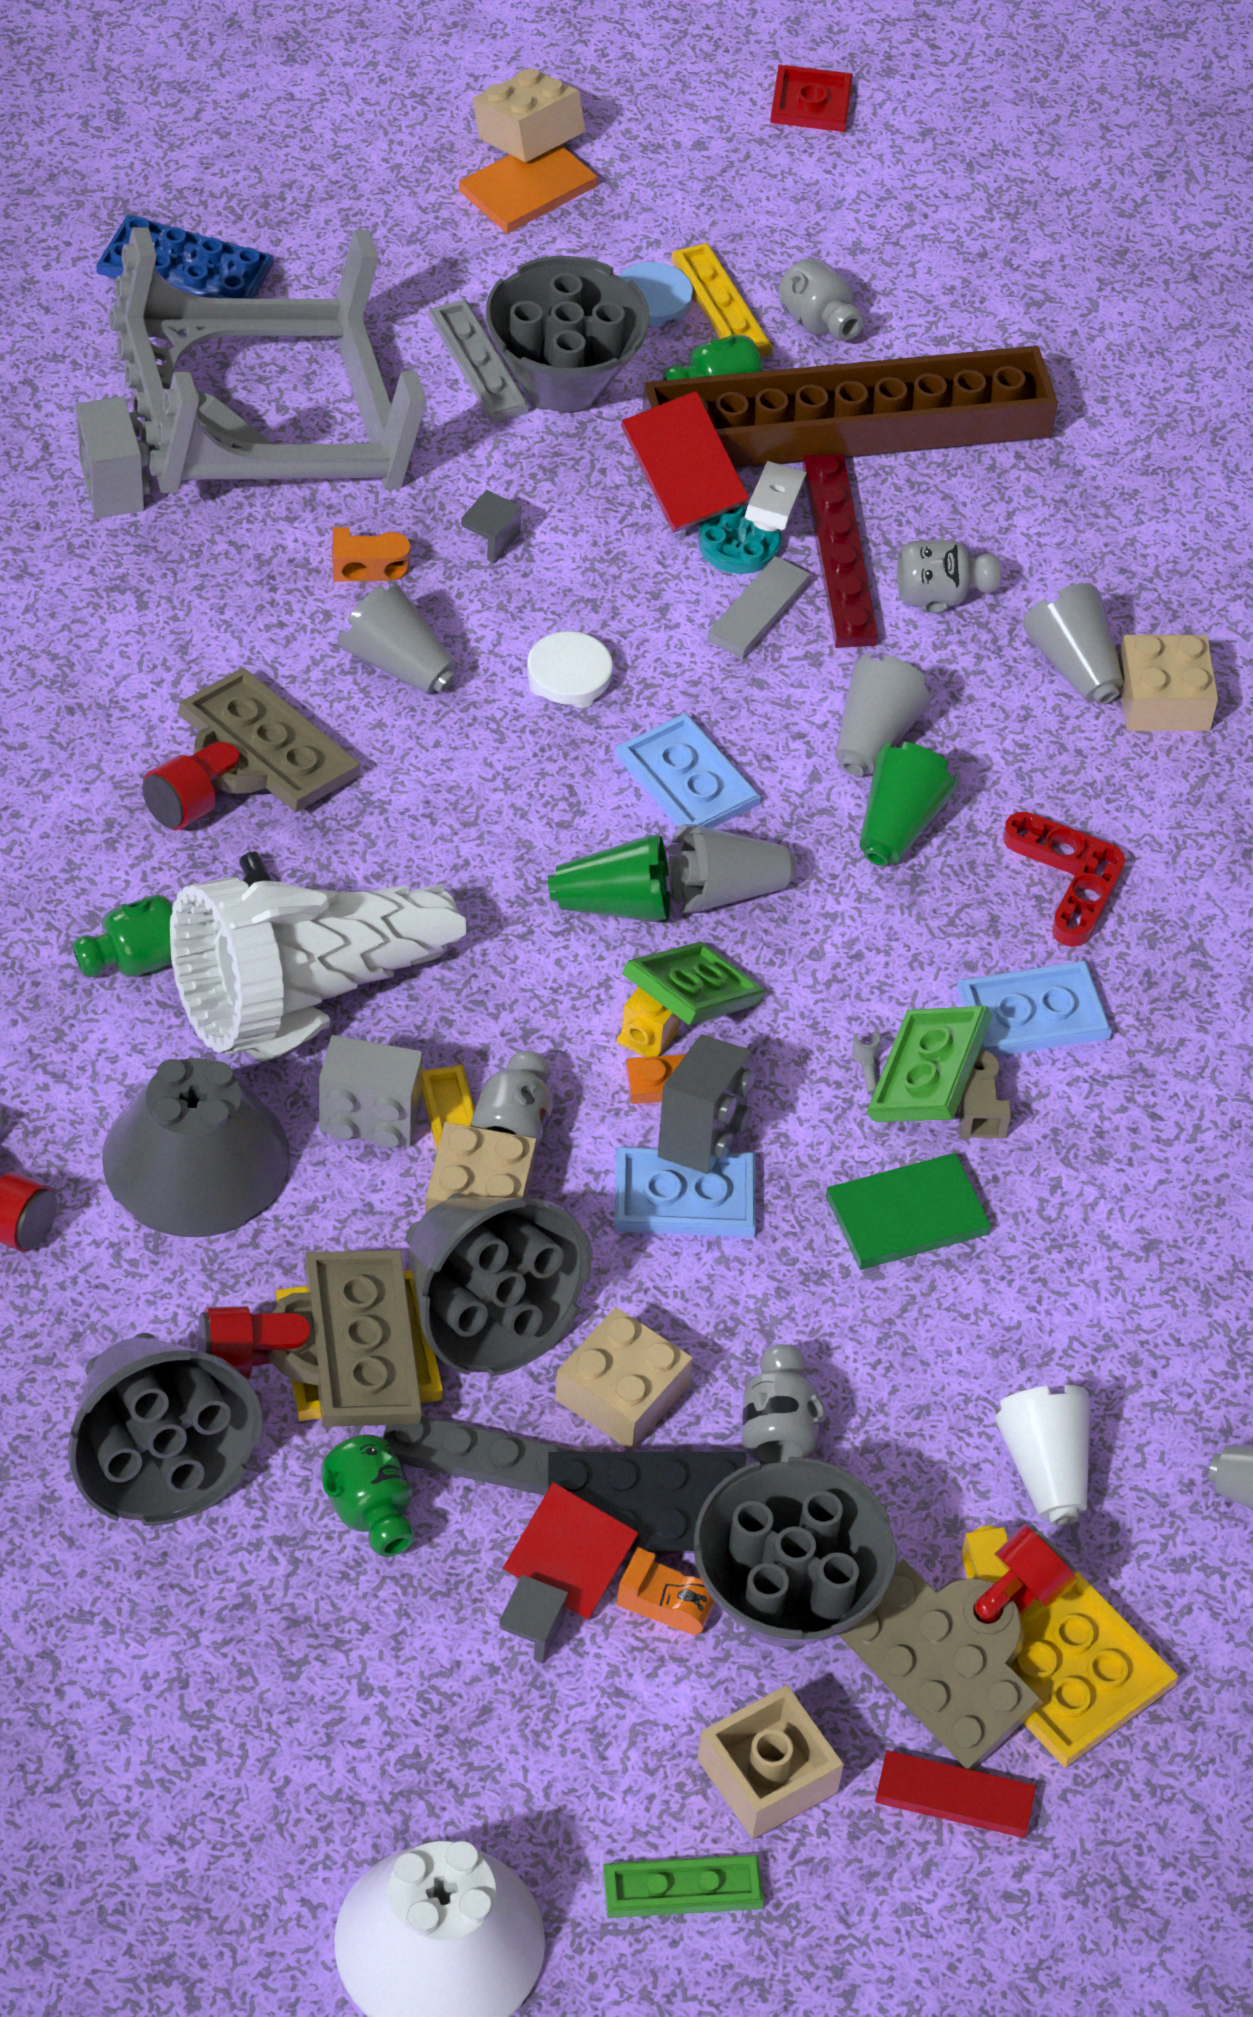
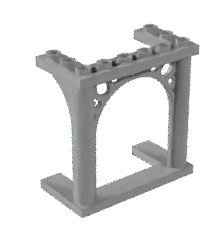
[109,227,427,493]

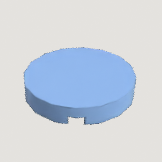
[619,262,693,327]

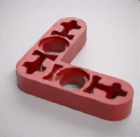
[1003,812,1125,947]

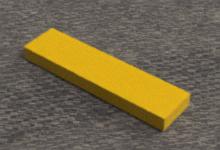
[671,242,773,357]

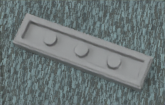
[429,299,529,424]

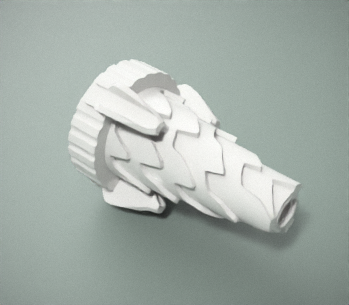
[170,877,466,1062]

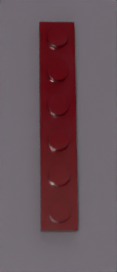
[802,454,878,648]

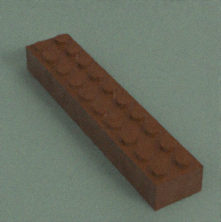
[642,345,1058,468]

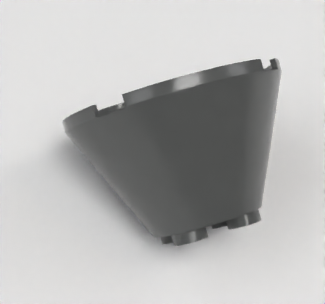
[485,256,649,412]
[102,1058,289,1237]
[406,1193,591,1376]
[68,1333,263,1526]
[694,1457,897,1651]

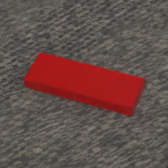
[875,1750,1036,1838]

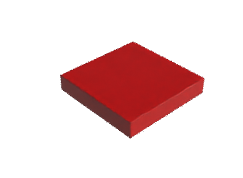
[770,64,853,132]
[502,1482,639,1620]

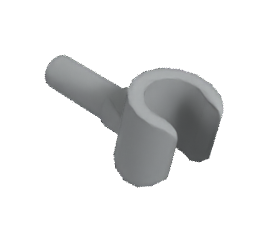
[852,1032,880,1094]

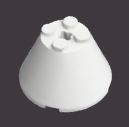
[334,1841,545,2017]

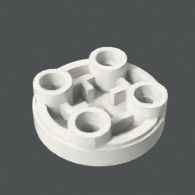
[527,631,613,708]

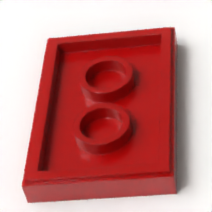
[621,391,749,533]

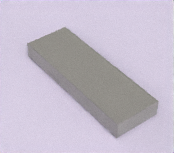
[707,556,810,659]

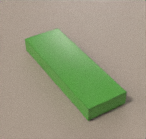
[603,1855,764,1918]

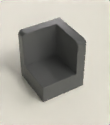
[461,489,522,563]
[499,1575,568,1664]

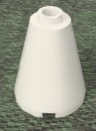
[993,1385,1090,1526]

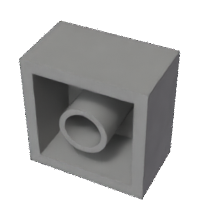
[75,396,150,519]
[319,1035,423,1148]

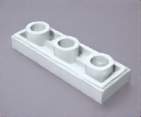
[745,461,807,531]

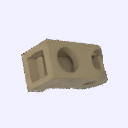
[958,1049,1011,1138]

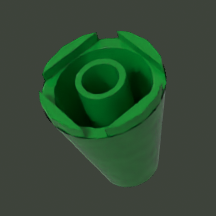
[859,742,959,866]
[548,834,670,923]

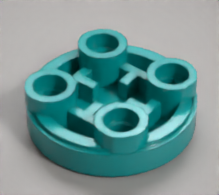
[698,505,781,574]

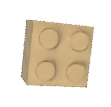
[472,68,586,162]
[1118,635,1218,731]
[425,1122,536,1214]
[555,1306,693,1451]
[697,1685,844,1840]

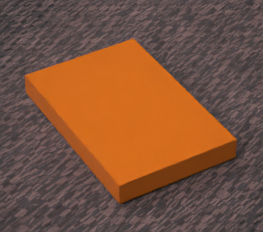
[459,144,598,234]

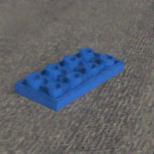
[96,214,274,299]

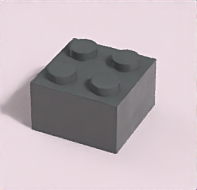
[658,1034,755,1174]

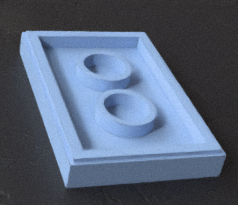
[615,713,761,828]
[957,961,1112,1057]
[614,1147,755,1237]

